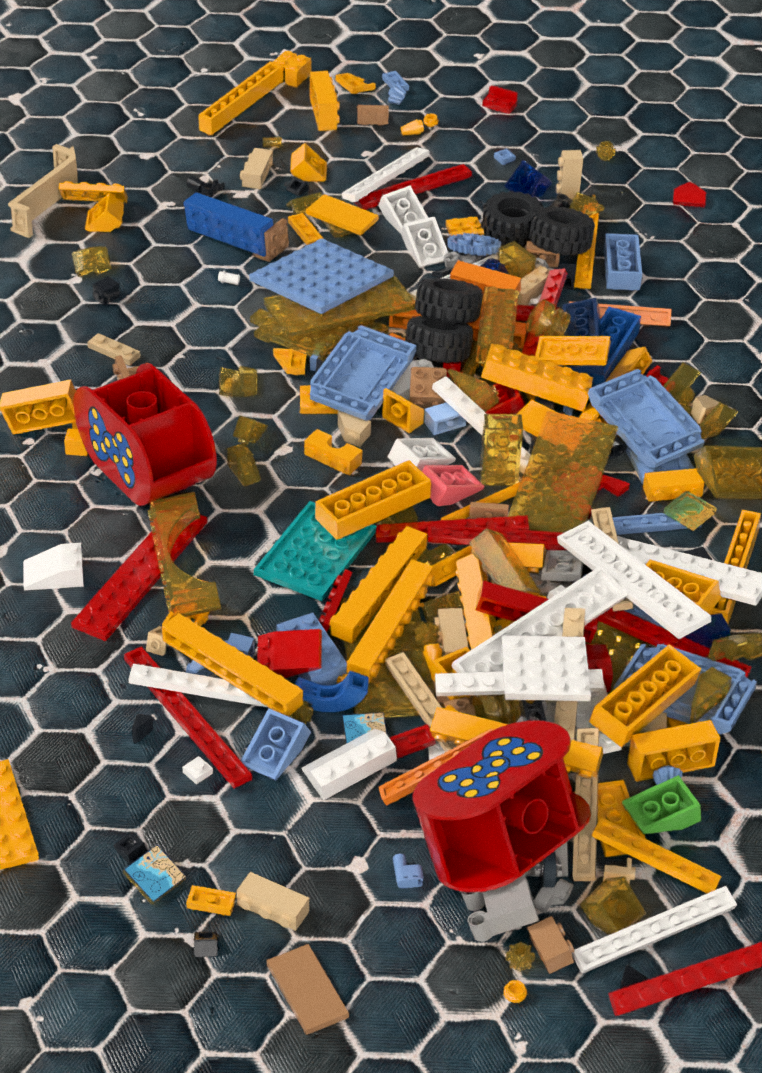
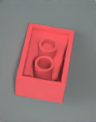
[422,465,485,506]

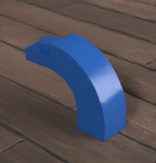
[295,671,369,712]

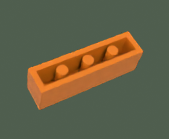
[450,260,521,304]

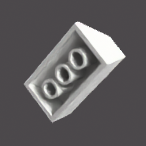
[302,729,397,800]

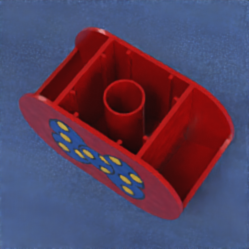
[74,363,217,506]
[413,720,591,892]

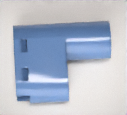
[392,854,424,888]

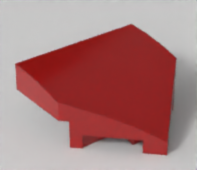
[673,182,706,208]

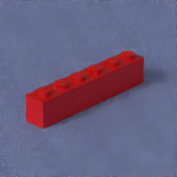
[475,580,598,643]

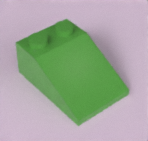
[622,775,701,834]

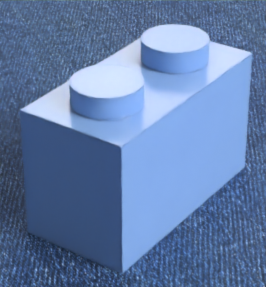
[424,402,466,435]

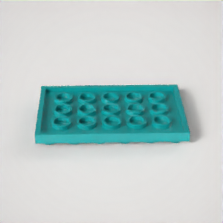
[254,501,377,601]

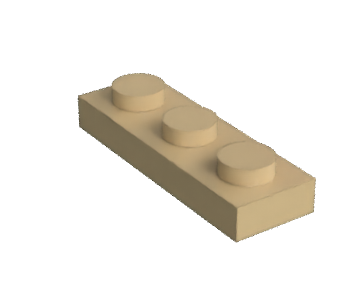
[88,333,140,366]

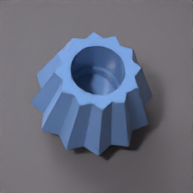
[388,84,407,105]
[652,766,683,785]

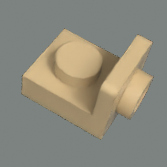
[146,626,167,656]
[602,858,636,889]

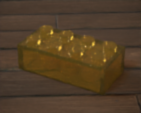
[480,414,523,486]
[469,528,543,596]

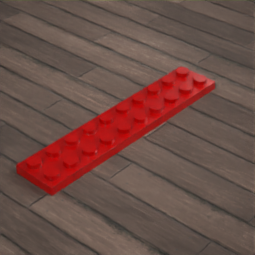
[71,505,208,641]

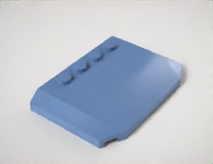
[310,325,416,421]
[588,369,705,468]
[614,644,757,734]

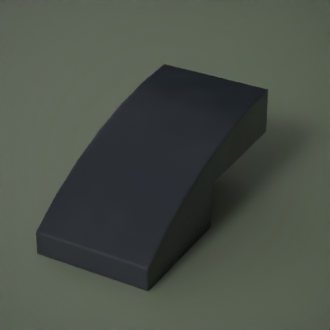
[114,833,161,867]

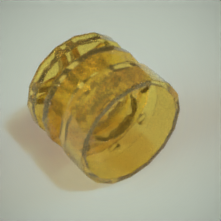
[525,299,571,337]
[472,694,521,724]

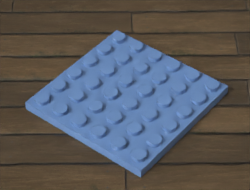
[249,239,394,314]

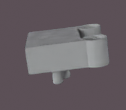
[460,873,539,942]

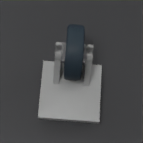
[525,842,568,888]

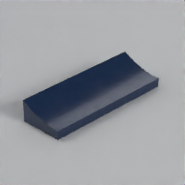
[563,298,604,376]

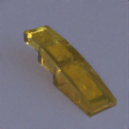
[708,633,762,661]

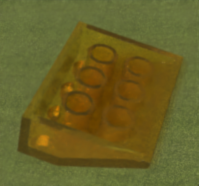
[693,446,762,499]

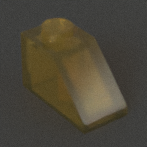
[233,415,268,445]
[227,443,261,487]

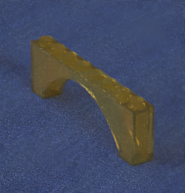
[147,492,221,617]

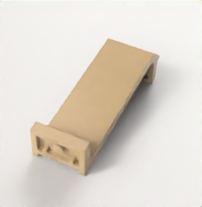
[8,144,78,238]

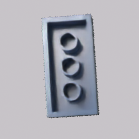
[604,233,642,291]
[276,613,347,686]

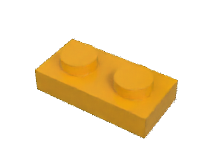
[186,885,236,916]

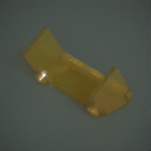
[663,362,738,440]

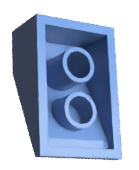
[241,709,311,781]

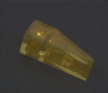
[448,369,499,412]
[690,667,732,723]

